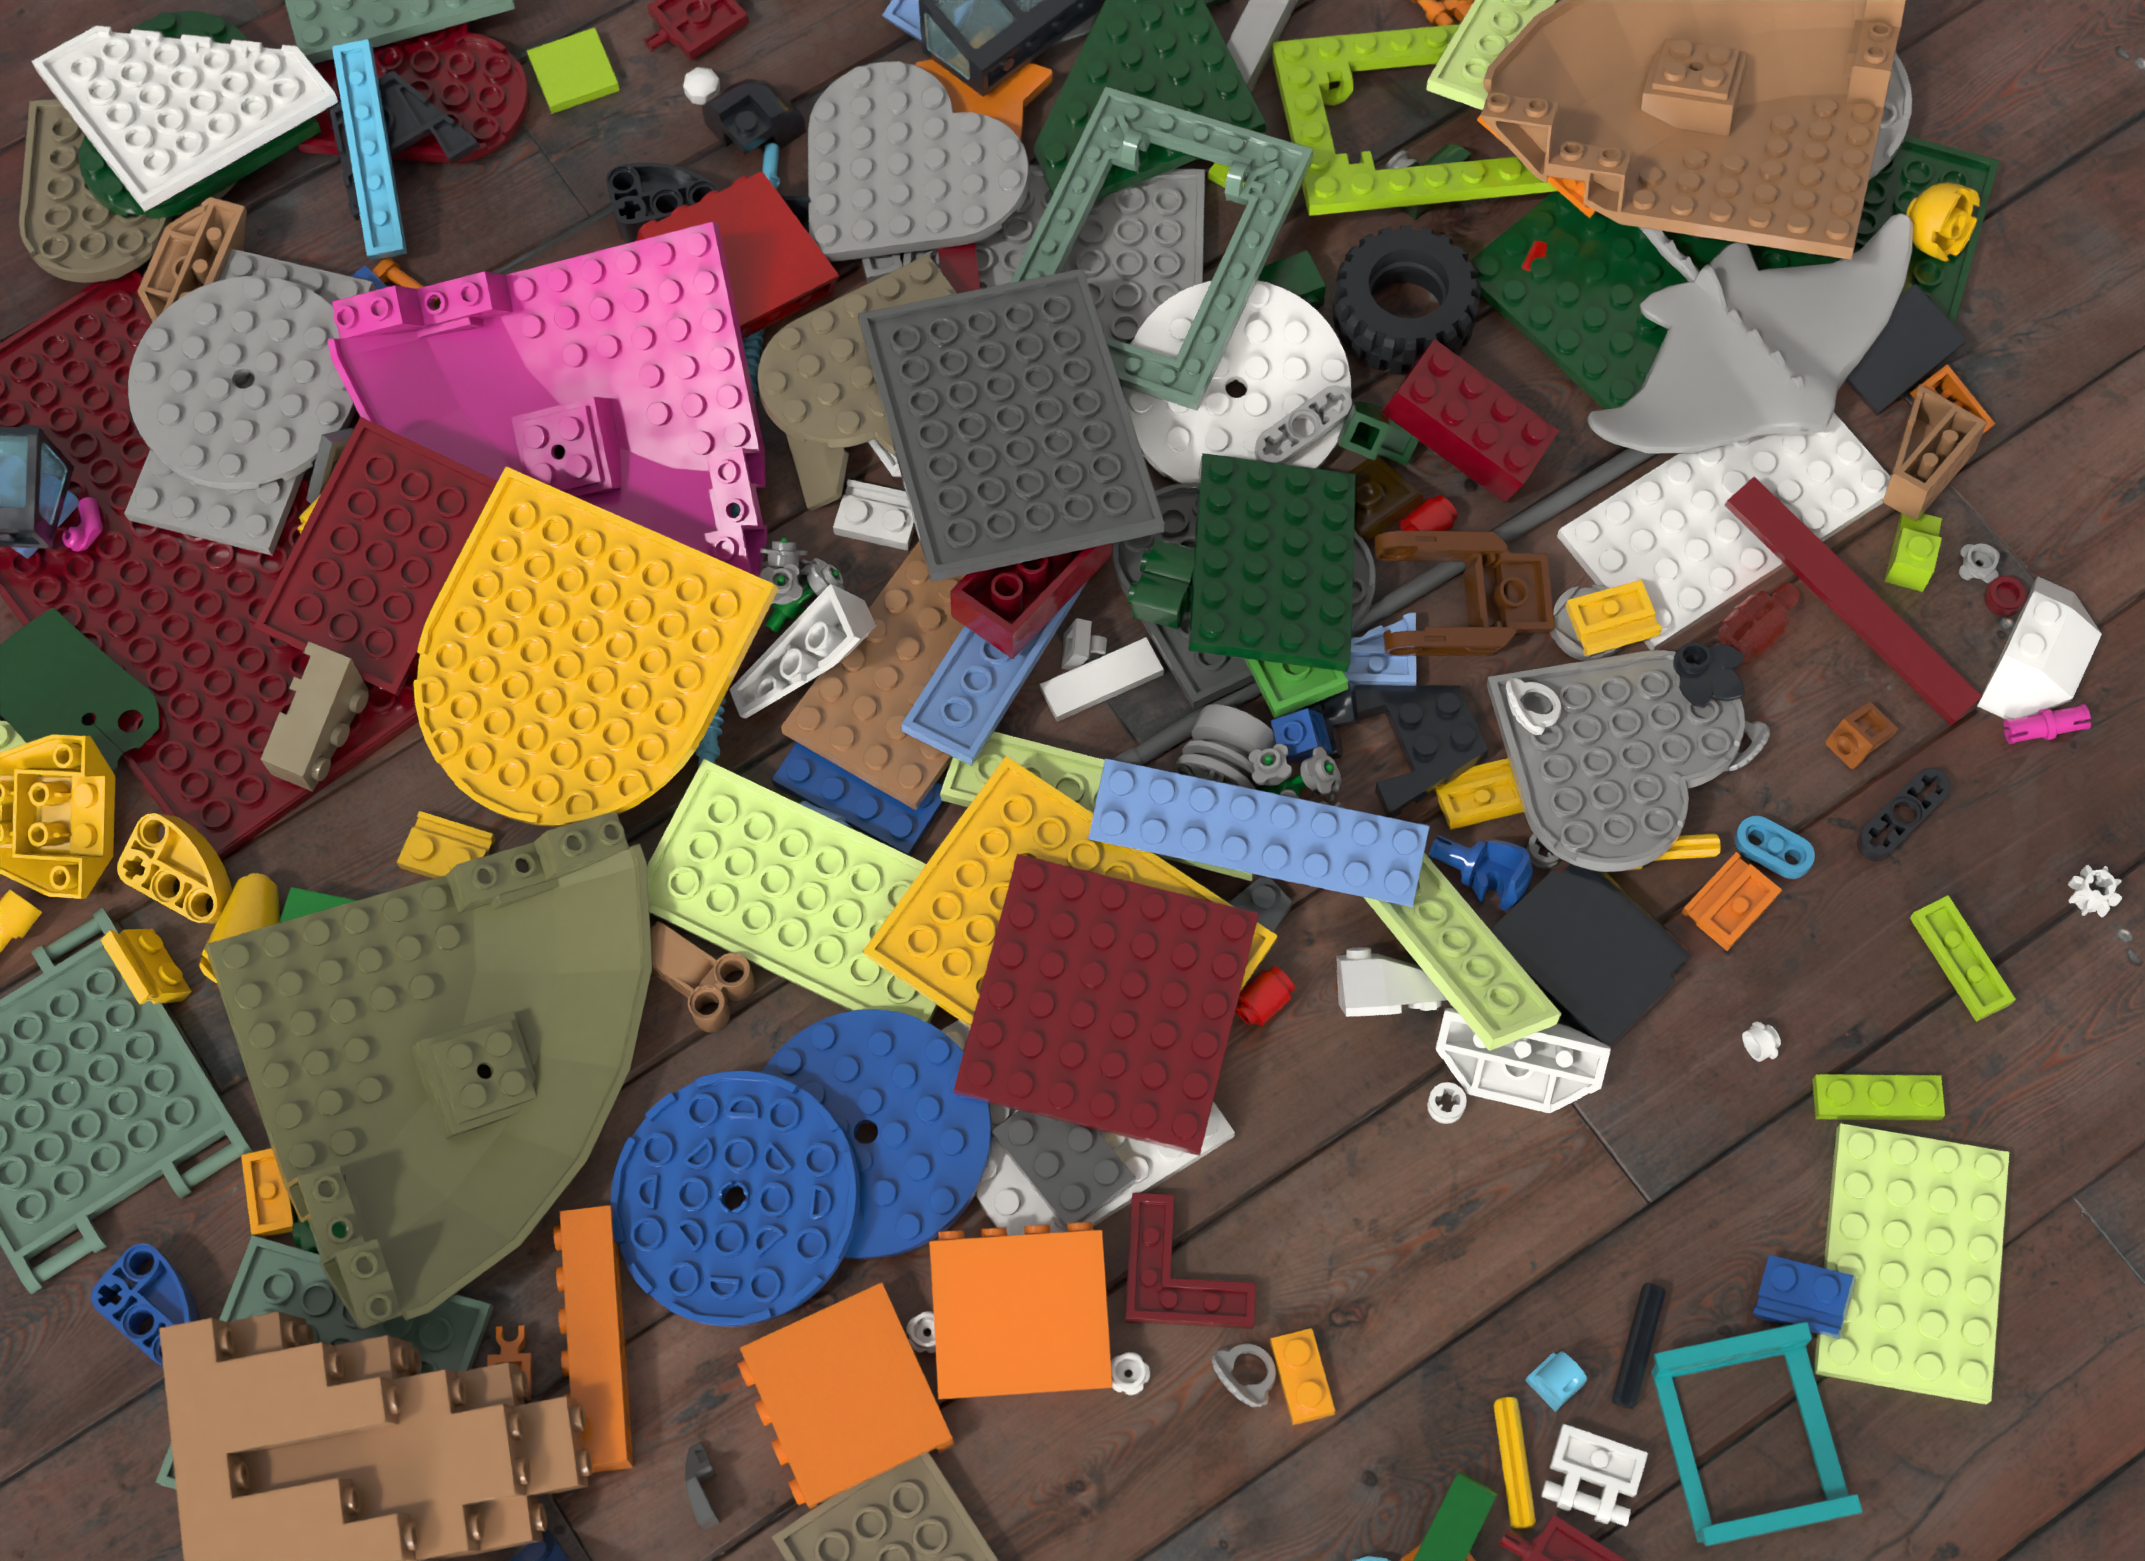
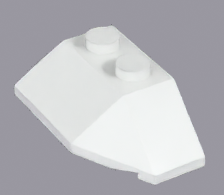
[1977,577,2102,719]
[1436,1008,1611,1113]

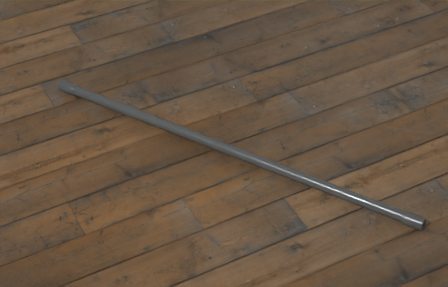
[1111,448,1657,766]

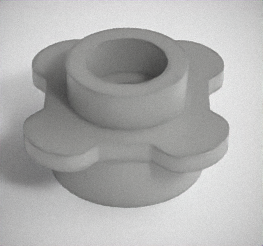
[1959,544,2000,583]

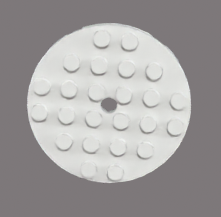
[1121,281,1351,484]

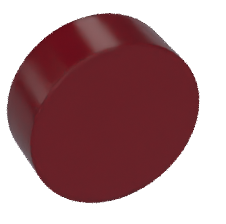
[1984,575,2027,617]

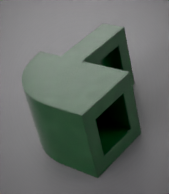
[1337,401,1419,466]

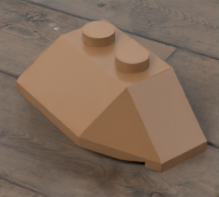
[138,197,247,322]

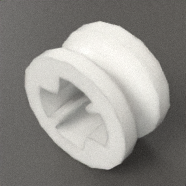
[1427,1082,1467,1124]

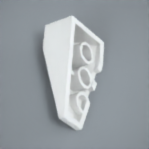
[729,584,876,719]
[1336,947,1452,1017]

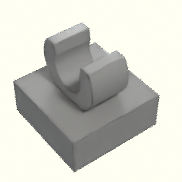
[1061,618,1107,671]

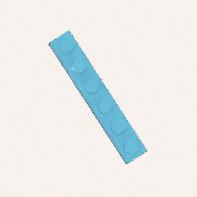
[332,39,407,261]

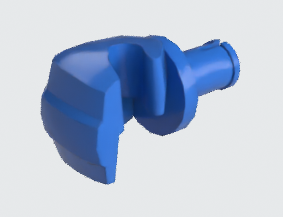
[1429,834,1533,911]

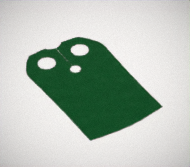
[0,608,159,771]

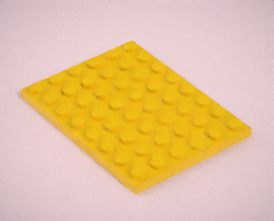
[863,756,1278,1141]

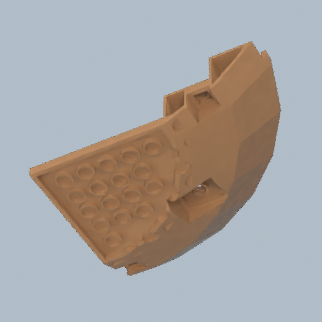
[1481,0,1906,260]

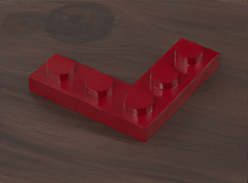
[1125,1193,1256,1329]

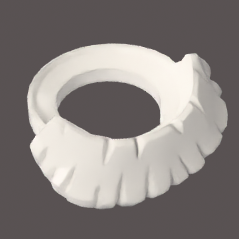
[1506,678,1561,735]

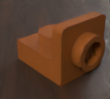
[1826,701,1899,769]

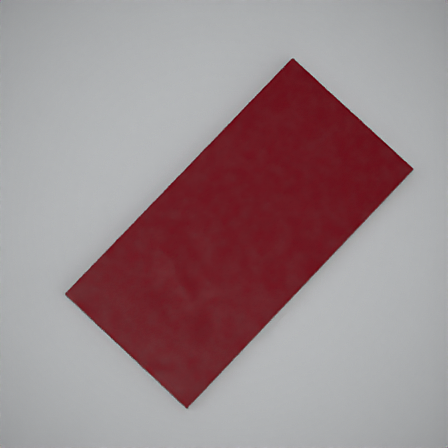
[0,268,420,861]

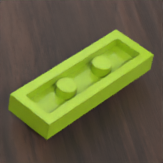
[1910,895,2016,1022]
[1812,1074,1945,1120]

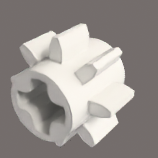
[2068,865,2122,917]

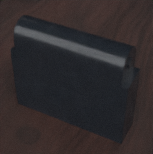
[1490,864,1694,1051]

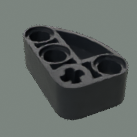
[606,163,719,243]

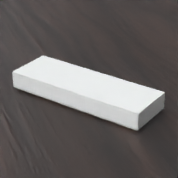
[1040,637,1164,722]

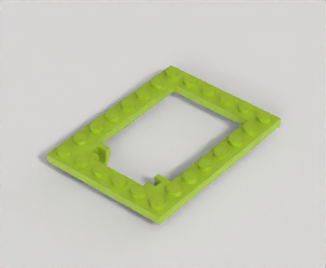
[1271,24,1558,216]

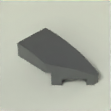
[685,1442,720,1531]

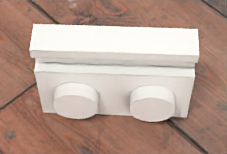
[833,479,915,551]

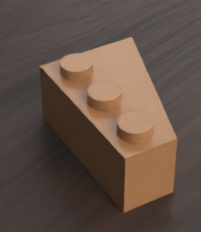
[1883,385,1987,521]

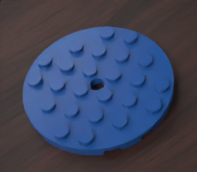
[761,1009,993,1261]
[610,1071,860,1327]

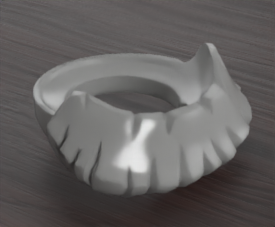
[1724,721,1770,771]
[1212,1344,1276,1407]

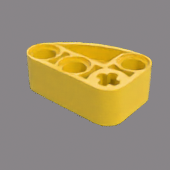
[117,813,233,924]

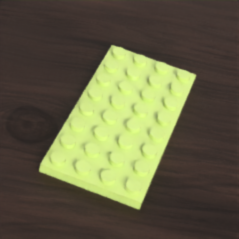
[647,759,938,1024]

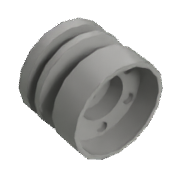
[1174,704,1277,790]

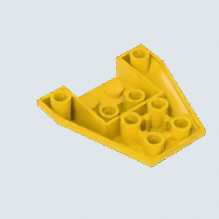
[0,734,115,899]

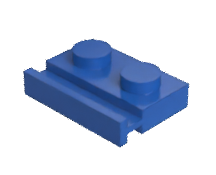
[1753,1255,1856,1339]

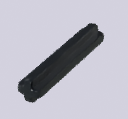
[1612,1283,1666,1409]

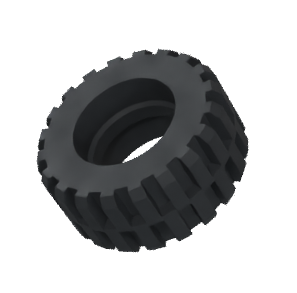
[1333,225,1481,375]

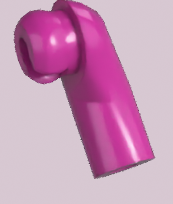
[62,497,103,551]

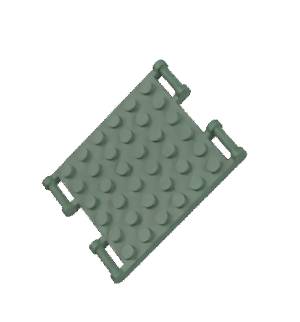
[0,907,254,1294]

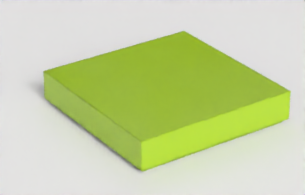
[527,28,620,114]

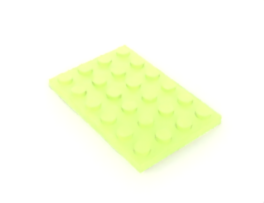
[1814,1123,2009,1404]

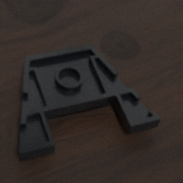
[329,70,480,221]
[1354,685,1488,819]

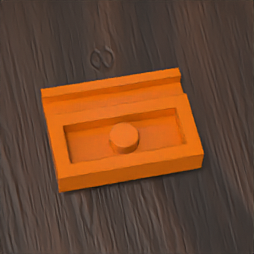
[1682,852,1782,951]

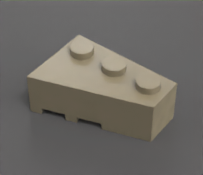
[261,641,369,792]

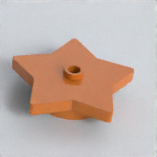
[915,26,1053,142]

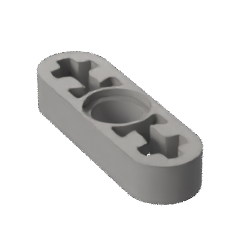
[1254,386,1352,464]

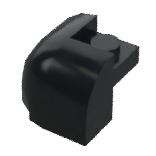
[702,79,806,155]

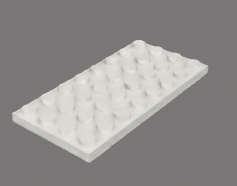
[1557,413,1890,650]

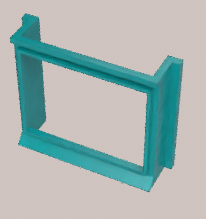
[1651,1322,1862,1546]

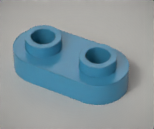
[1735,816,1815,879]

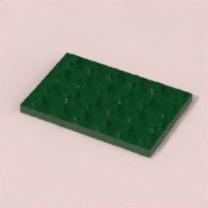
[1188,453,1355,672]

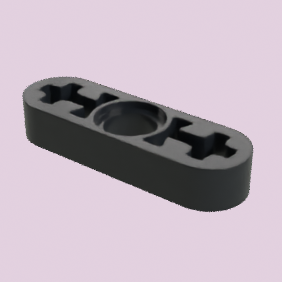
[1857,768,1950,861]

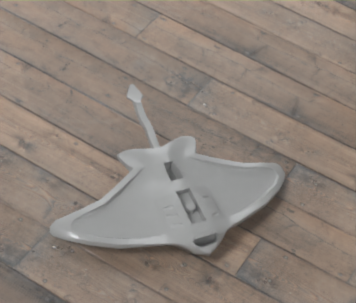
[1587,213,1913,454]

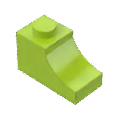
[1884,513,1942,592]

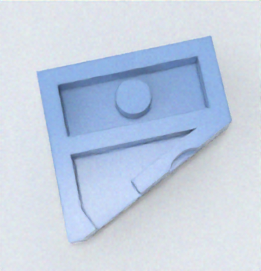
[1344,613,1416,686]

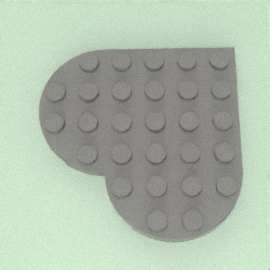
[808,61,1031,262]
[1487,650,1745,872]

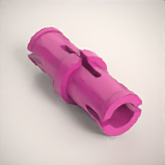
[2003,704,2091,744]

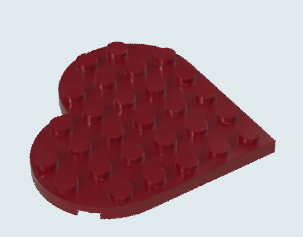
[298,22,529,163]

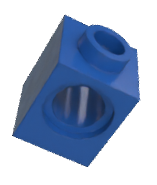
[1271,708,1333,764]

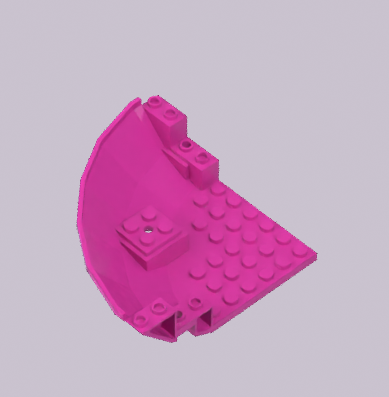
[327,222,767,578]

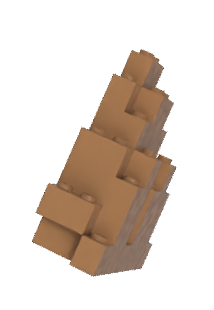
[159,1312,593,1561]

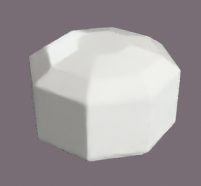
[683,67,720,105]

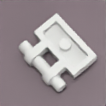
[1541,1424,1648,1526]

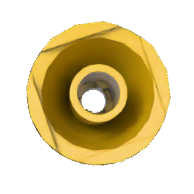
[199,873,280,983]

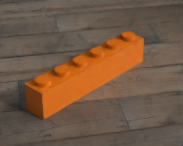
[554,1205,634,1473]

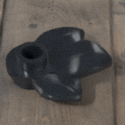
[1673,642,1745,708]

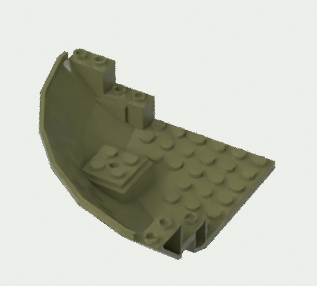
[205,812,652,1330]

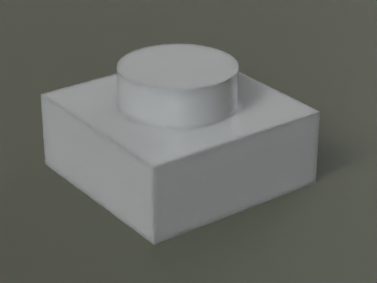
[861,253,903,283]

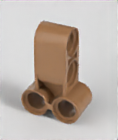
[650,921,755,1033]

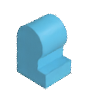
[1525,1351,1587,1412]

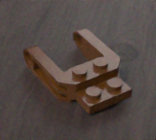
[1374,531,1555,656]

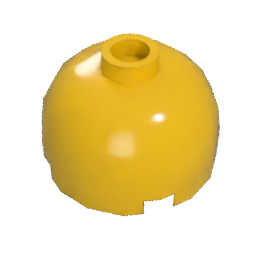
[1907,182,1980,262]

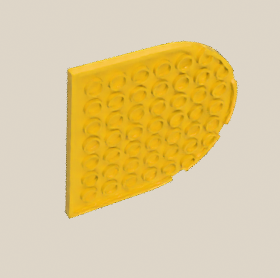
[414,467,779,827]

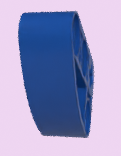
[91,1243,200,1367]

